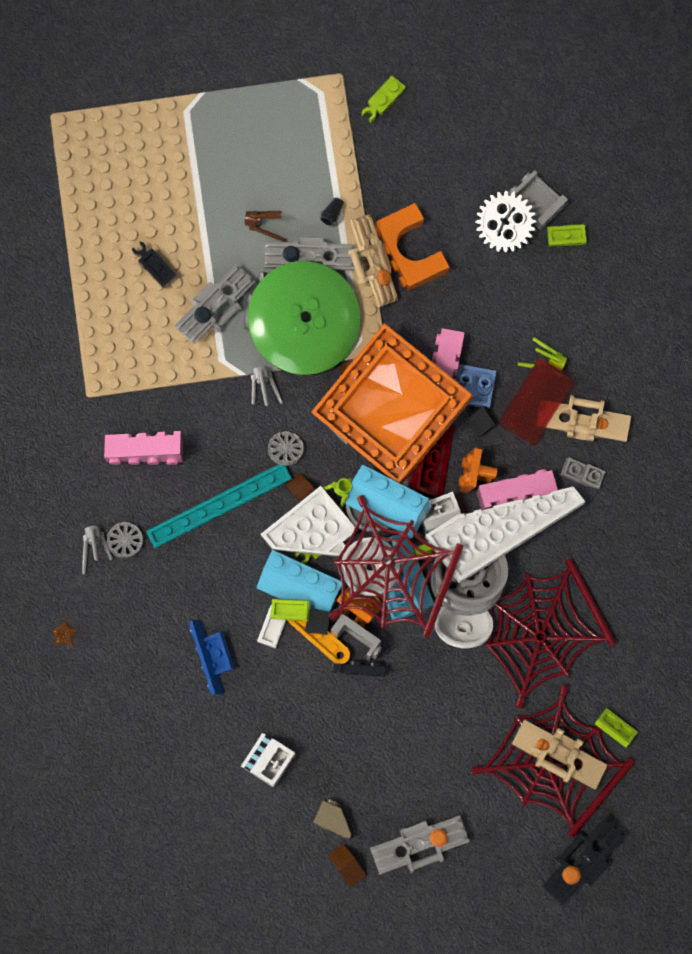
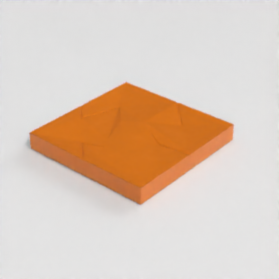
[311,323,474,485]

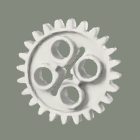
[476,191,537,253]

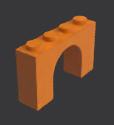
[375,203,449,292]

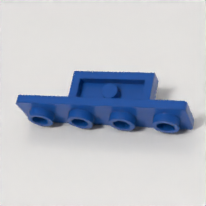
[189,620,235,695]

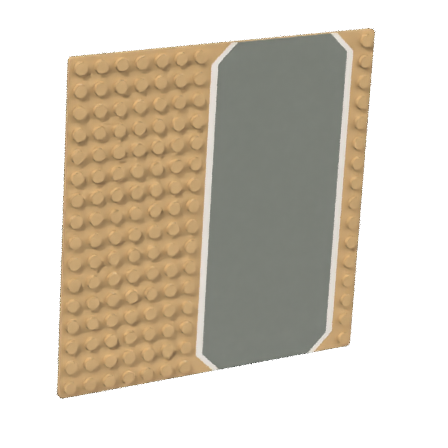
[50,74,382,398]

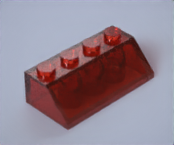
[499,358,574,446]

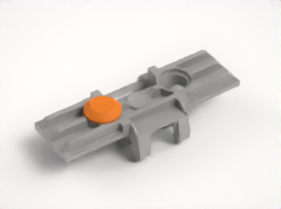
[370,816,469,875]

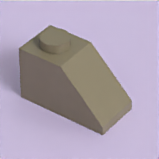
[313,799,351,840]

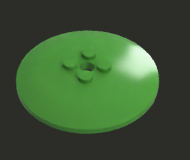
[247,261,361,375]

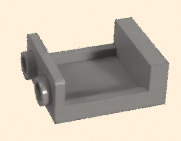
[509,170,568,231]
[331,614,382,662]

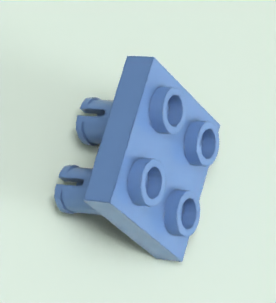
[456,364,496,409]

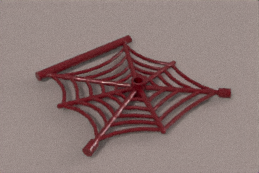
[329,495,464,638]
[485,558,617,709]
[471,685,635,838]

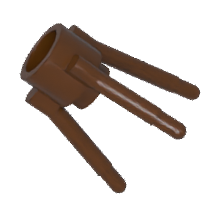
[245,211,286,242]

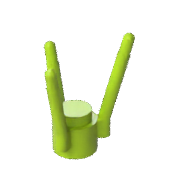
[518,337,567,373]
[322,478,352,511]

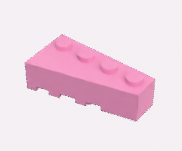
[432,328,464,381]
[104,431,183,465]
[477,469,558,510]

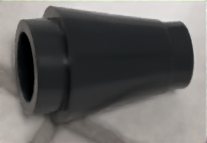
[320,198,344,226]

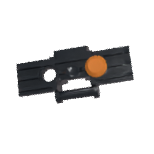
[542,816,627,906]

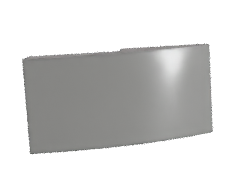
[560,457,605,489]

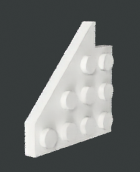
[261,486,355,557]

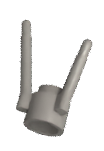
[251,366,283,406]
[82,526,113,574]

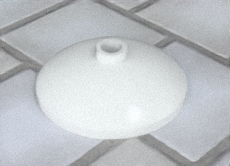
[341,537,400,596]
[434,606,493,648]

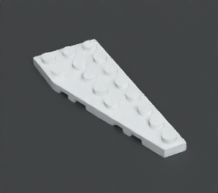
[425,487,585,583]

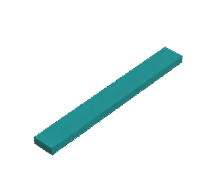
[146,464,292,549]

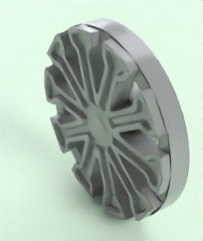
[268,431,304,466]
[107,522,143,558]

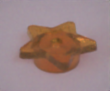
[51,621,76,645]

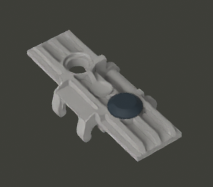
[264,237,356,271]
[174,264,255,344]

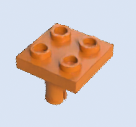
[458,448,497,493]
[337,587,383,628]

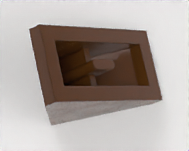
[285,474,315,503]
[327,844,366,888]

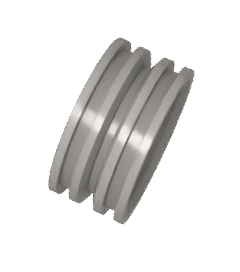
[430,555,508,616]

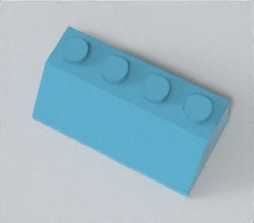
[346,465,431,539]
[383,535,434,619]
[257,550,342,612]

